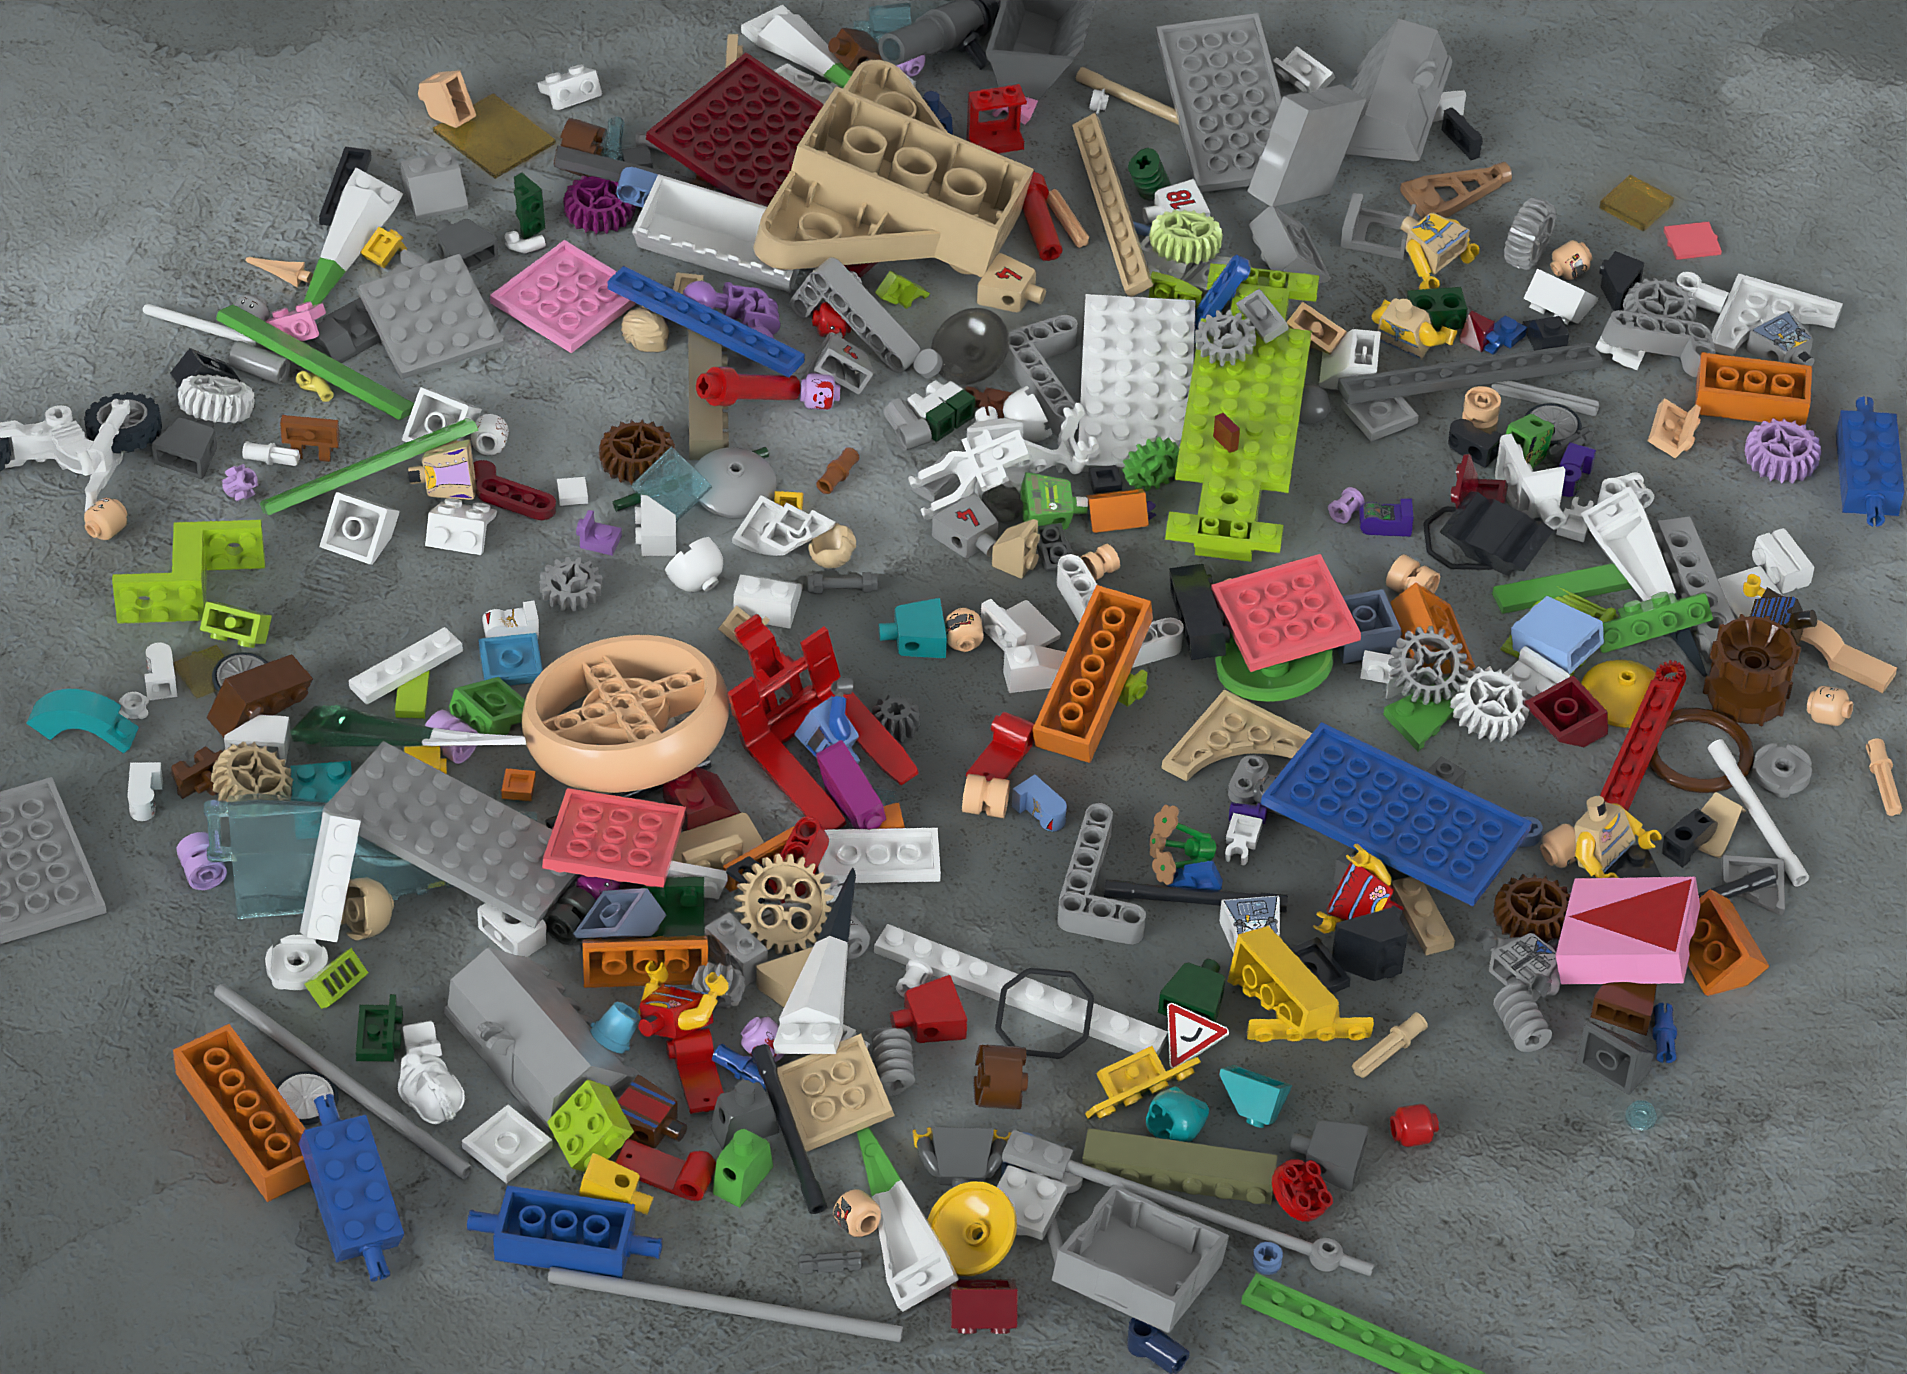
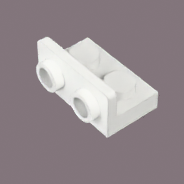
[1503,646,1570,699]

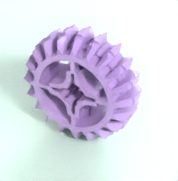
[1744,418,1821,484]

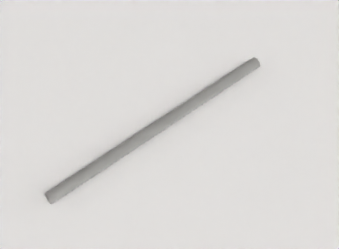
[214,983,473,1179]
[548,1266,904,1343]

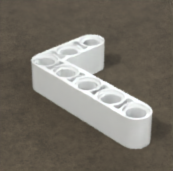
[1057,554,1184,668]

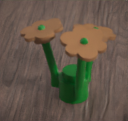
[1150,805,1216,885]

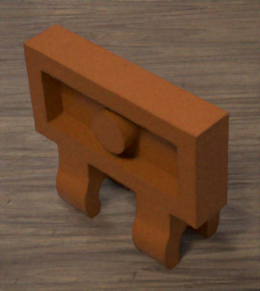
[280,415,340,462]

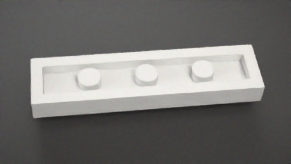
[349,627,463,704]

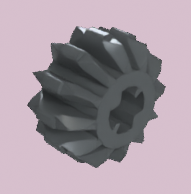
[871,694,920,743]

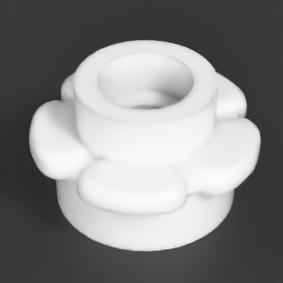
[1089,89,1109,114]

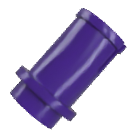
[1229,802,1267,824]

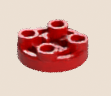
[1272,1159,1333,1222]

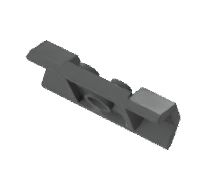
[313,297,382,363]

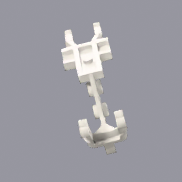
[908,403,1099,520]

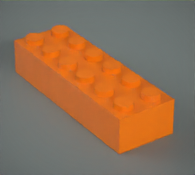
[1033,585,1153,763]
[173,1024,310,1202]

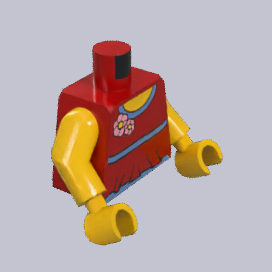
[1313,843,1404,933]
[638,961,729,1039]

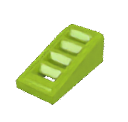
[304,948,369,1009]

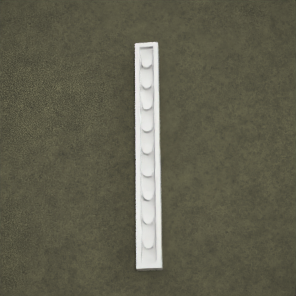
[874,924,1168,1055]

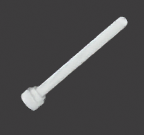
[143,304,264,349]

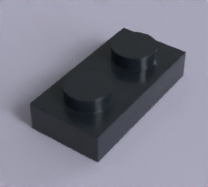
[1441,107,1483,161]

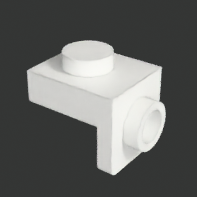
[402,1021,442,1056]

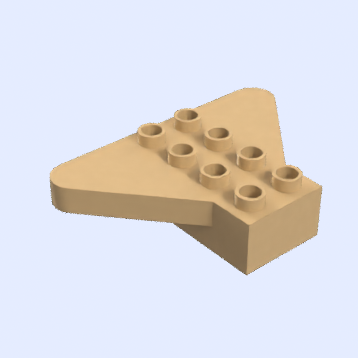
[753,60,1034,277]

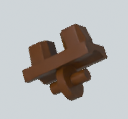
[171,746,223,799]

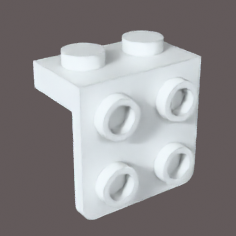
[425,498,497,555]

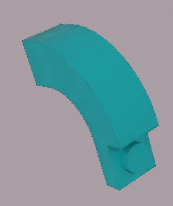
[26,689,139,753]

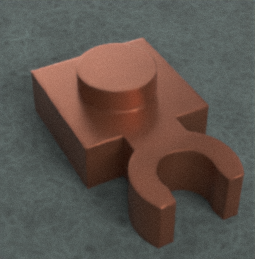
[965,386,1012,418]

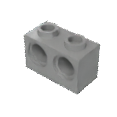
[705,912,768,986]

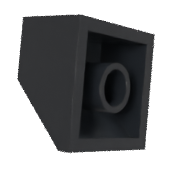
[1332,907,1408,981]

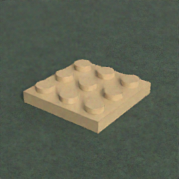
[777,1034,895,1152]

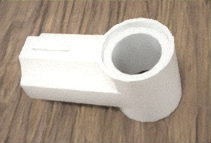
[1676,272,1730,314]

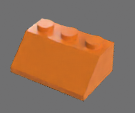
[1390,582,1475,674]
[1688,889,1770,996]

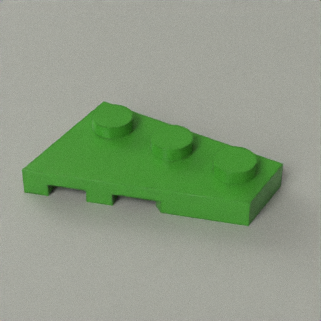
[1383,676,1454,752]

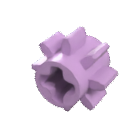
[222,464,258,501]

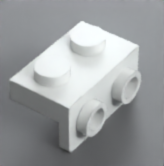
[1272,47,1335,93]
[537,65,602,110]

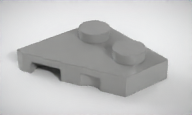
[1721,855,1785,915]

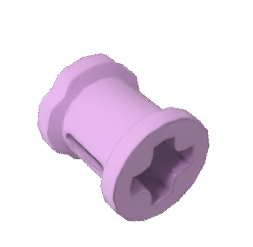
[1328,487,1365,524]

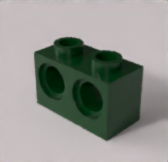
[1407,287,1468,331]

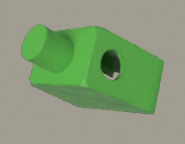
[713,1129,773,1208]

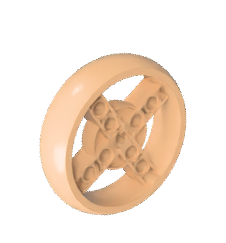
[522,635,729,793]

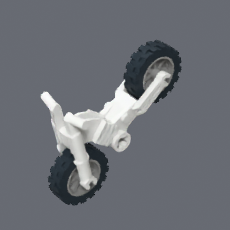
[0,392,162,512]

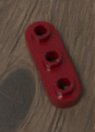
[476,475,556,520]

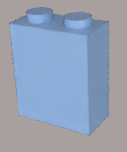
[1511,596,1604,674]

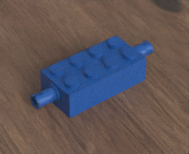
[1835,396,1904,527]
[299,1094,404,1282]
[467,1185,663,1278]

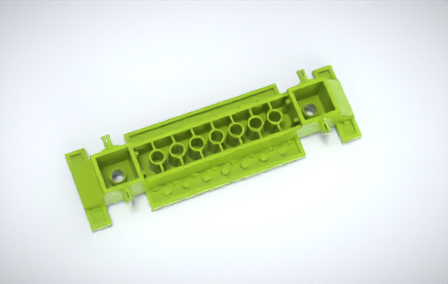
[1165,263,1320,562]

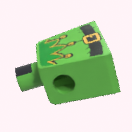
[1506,414,1555,469]

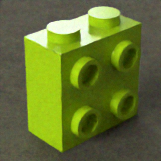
[547,1079,634,1172]

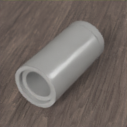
[229,341,292,385]

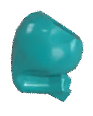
[1146,1086,1209,1143]

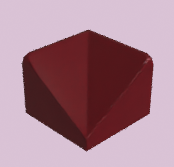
[1460,310,1495,353]

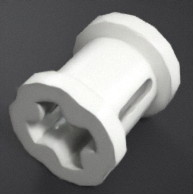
[896,959,933,998]

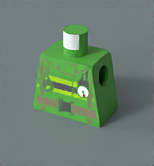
[1020,472,1088,530]

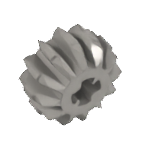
[692,963,745,1009]

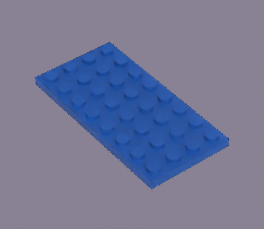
[1261,722,1532,907]

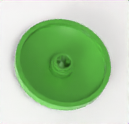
[1215,634,1333,702]

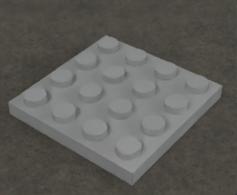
[357,254,504,379]

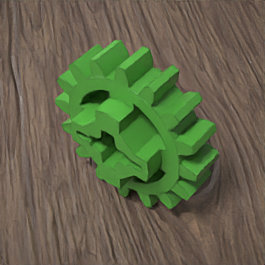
[1122,437,1179,491]

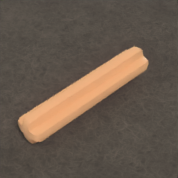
[1046,189,1089,248]

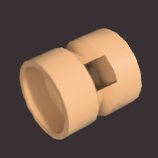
[1462,386,1501,434]
[1386,554,1440,594]
[962,774,1010,819]

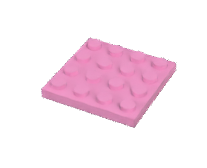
[490,240,637,353]

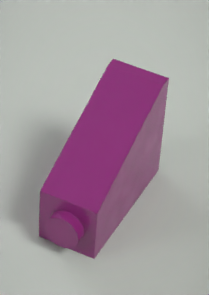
[816,740,886,830]

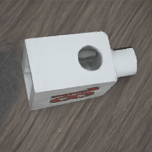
[1143,179,1210,224]

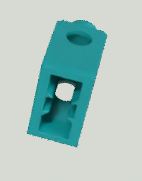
[878,598,947,658]

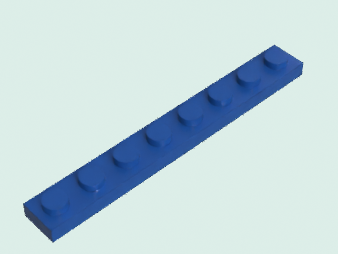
[607,266,805,378]

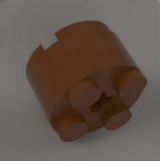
[554,118,607,177]
[974,1045,1028,1110]

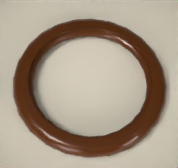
[1649,708,1755,793]

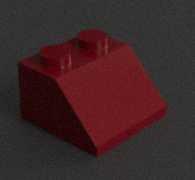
[1525,675,1608,748]
[663,767,741,831]
[949,1279,1018,1334]

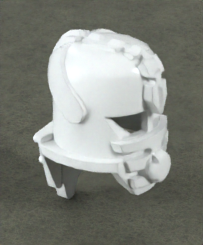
[398,1050,465,1124]

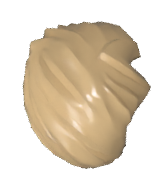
[621,308,669,352]
[808,523,856,569]

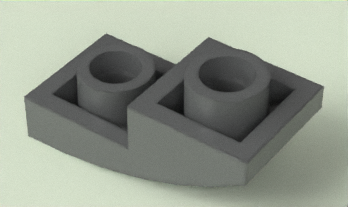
[1037,523,1073,572]

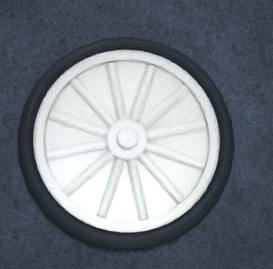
[275,1071,339,1125]

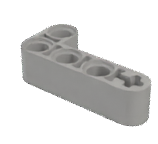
[1602,310,1716,378]

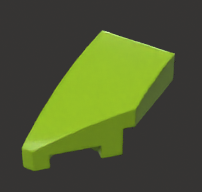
[875,271,930,309]

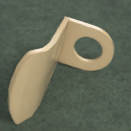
[1698,792,1746,858]

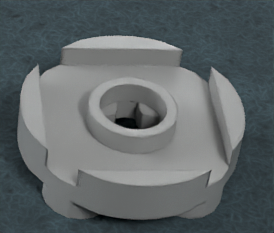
[1751,743,1812,798]

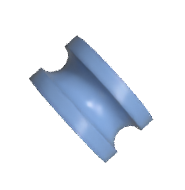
[1253,1242,1283,1275]

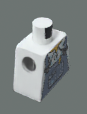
[1219,896,1280,953]

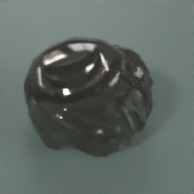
[981,484,1023,523]

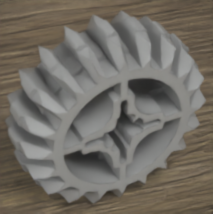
[1504,197,1556,270]
[1623,277,1697,322]
[1388,626,1468,705]

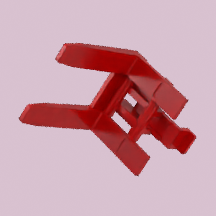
[727,614,919,830]

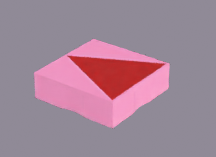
[1555,877,1700,984]

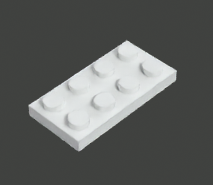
[818,828,941,884]

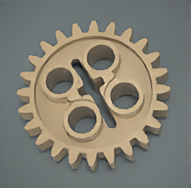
[734,854,834,954]

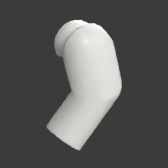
[504,231,546,254]

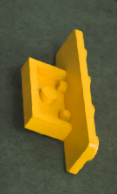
[1247,1005,1374,1042]
[1085,1046,1201,1119]

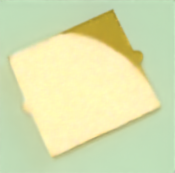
[173,645,225,699]

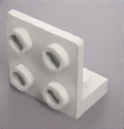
[981,599,1061,651]

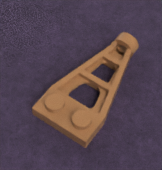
[1400,162,1512,219]

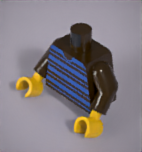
[1743,574,1817,645]

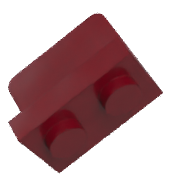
[1451,454,1508,508]

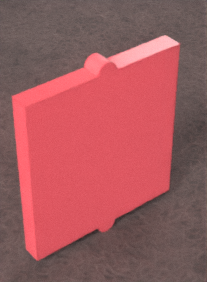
[1663,222,1722,260]

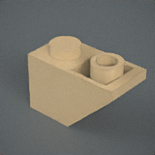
[992,519,1040,579]

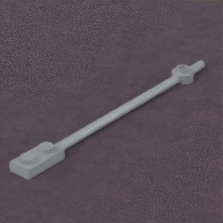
[1002,1130,1374,1276]

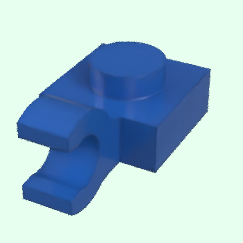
[1484,315,1527,354]
[1167,861,1223,890]

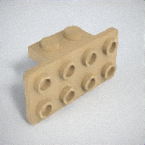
[672,813,764,870]

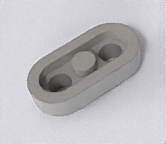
[1228,755,1269,805]

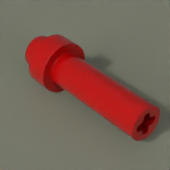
[1022,171,1063,261]
[696,367,801,406]

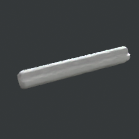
[1491,380,1600,416]

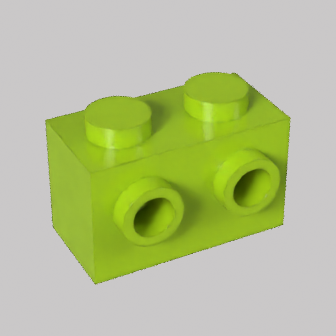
[200,601,272,648]

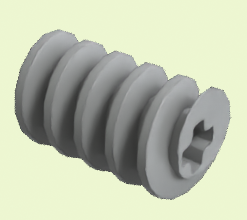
[1493,982,1552,1052]
[871,1027,915,1097]

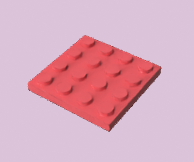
[1211,554,1361,672]
[542,788,686,888]

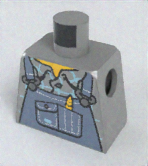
[1746,311,1814,366]

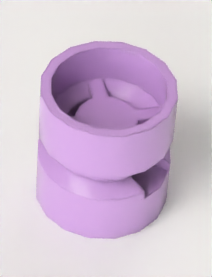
[422,710,478,764]
[176,832,227,890]

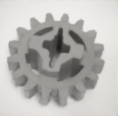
[1195,310,1256,366]
[539,557,602,611]

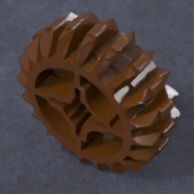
[599,419,675,486]
[1493,873,1571,943]

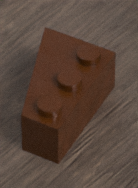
[207,654,313,738]

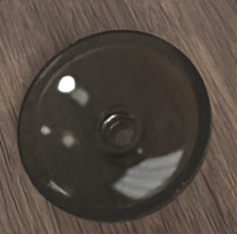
[931,308,1010,385]

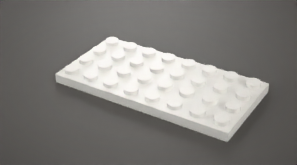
[1078,294,1195,477]

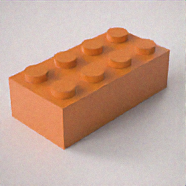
[1695,352,1812,426]

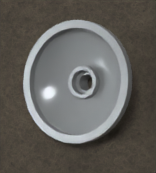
[691,447,777,519]

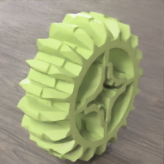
[1149,209,1223,265]

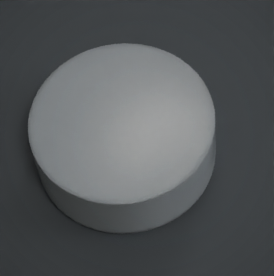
[914,349,943,378]

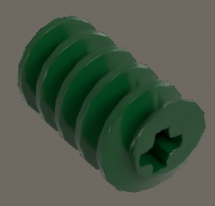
[1128,147,1171,201]

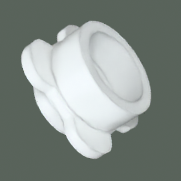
[119,692,149,719]

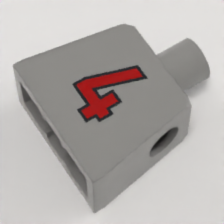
[814,335,874,395]
[932,493,998,558]

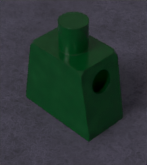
[1158,959,1226,1023]

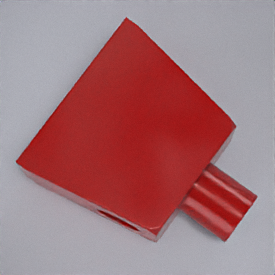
[890,975,968,1043]

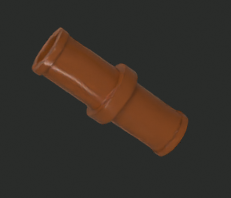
[816,447,859,494]

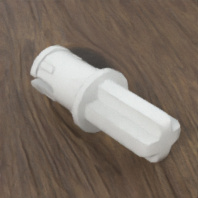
[242,441,300,466]

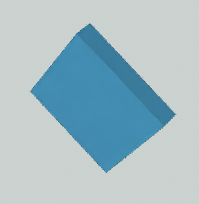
[478,633,543,686]

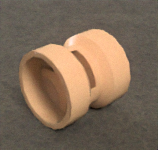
[1080,544,1120,581]

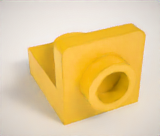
[360,227,407,269]

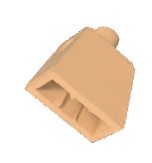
[418,70,476,128]

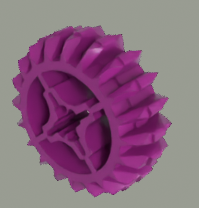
[563,175,636,234]

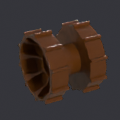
[1702,614,1801,727]

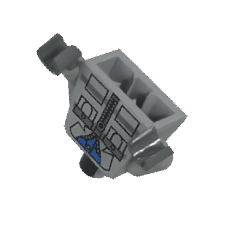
[1475,927,1561,1002]

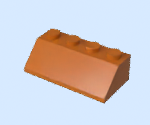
[583,935,708,988]

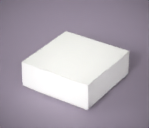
[557,477,588,506]

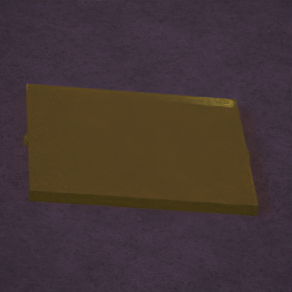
[433,93,556,179]

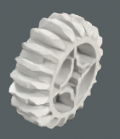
[178,374,255,423]
[1450,666,1529,742]

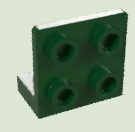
[642,877,705,938]

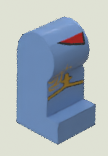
[1012,774,1067,831]

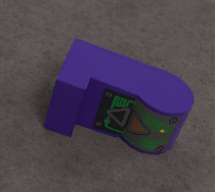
[1559,442,1596,497]
[1359,499,1414,537]

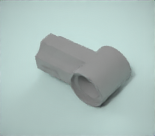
[884,398,932,451]

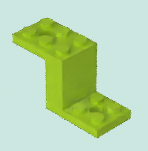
[112,520,265,623]

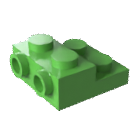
[449,677,525,735]

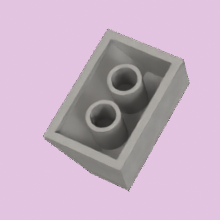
[1249,206,1331,284]

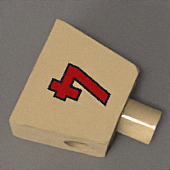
[977,252,1046,312]

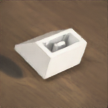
[1319,329,1381,390]

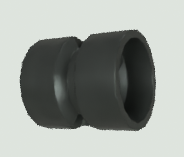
[543,887,596,945]

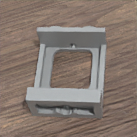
[1340,193,1419,259]

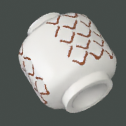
[470,414,509,456]

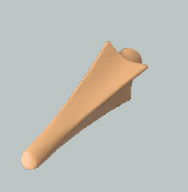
[246,257,313,288]

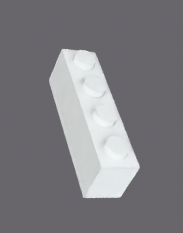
[300,811,361,942]

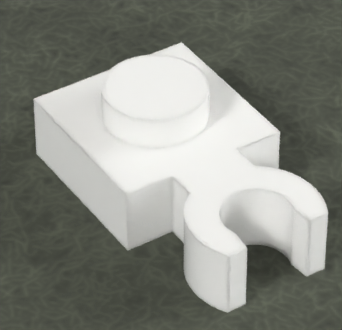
[1596,335,1646,370]
[1556,497,1593,542]
[1225,813,1263,865]

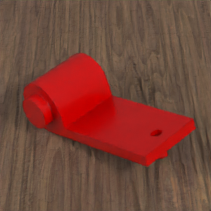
[966,712,1035,781]
[666,1028,724,1114]
[615,1138,716,1201]

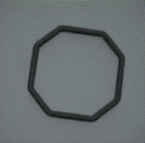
[1423,506,1493,570]
[995,968,1094,1059]

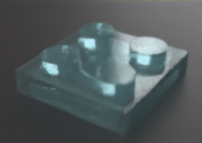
[631,446,712,522]

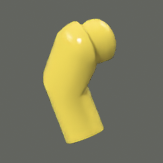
[296,371,334,402]

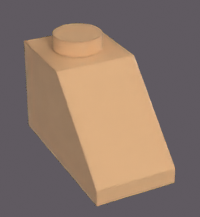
[1287,301,1347,354]

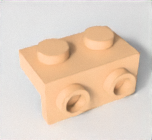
[1648,399,1701,458]

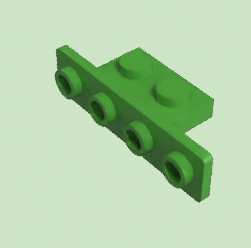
[1600,592,1713,653]

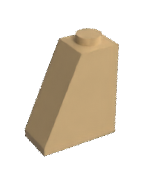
[756,947,813,1007]

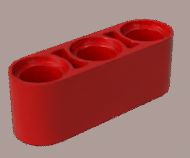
[769,816,829,904]

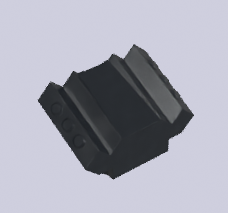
[1440,491,1554,577]

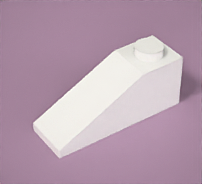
[1003,645,1066,693]

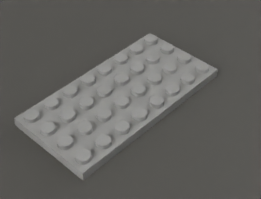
[1156,13,1282,193]
[322,741,579,928]

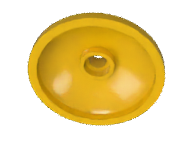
[1581,660,1656,728]
[927,1181,1017,1276]

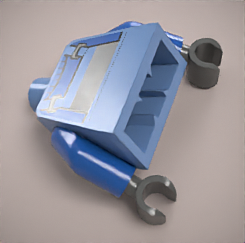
[794,677,861,764]

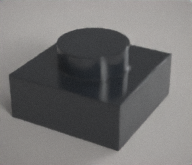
[1088,465,1123,494]

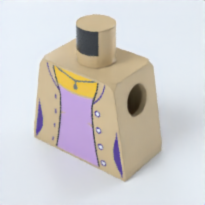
[408,440,477,500]

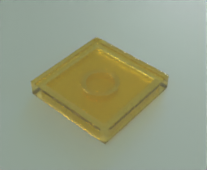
[1599,174,1674,231]

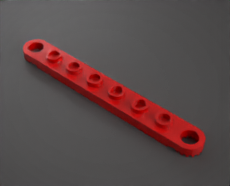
[1600,660,1687,811]

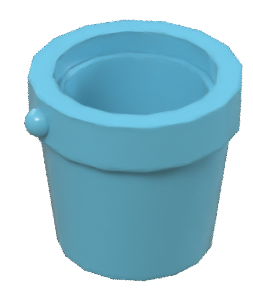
[591,1002,641,1054]

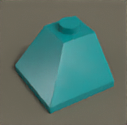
[1219,1065,1292,1128]

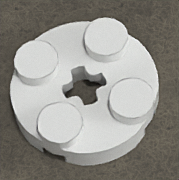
[265,935,328,990]

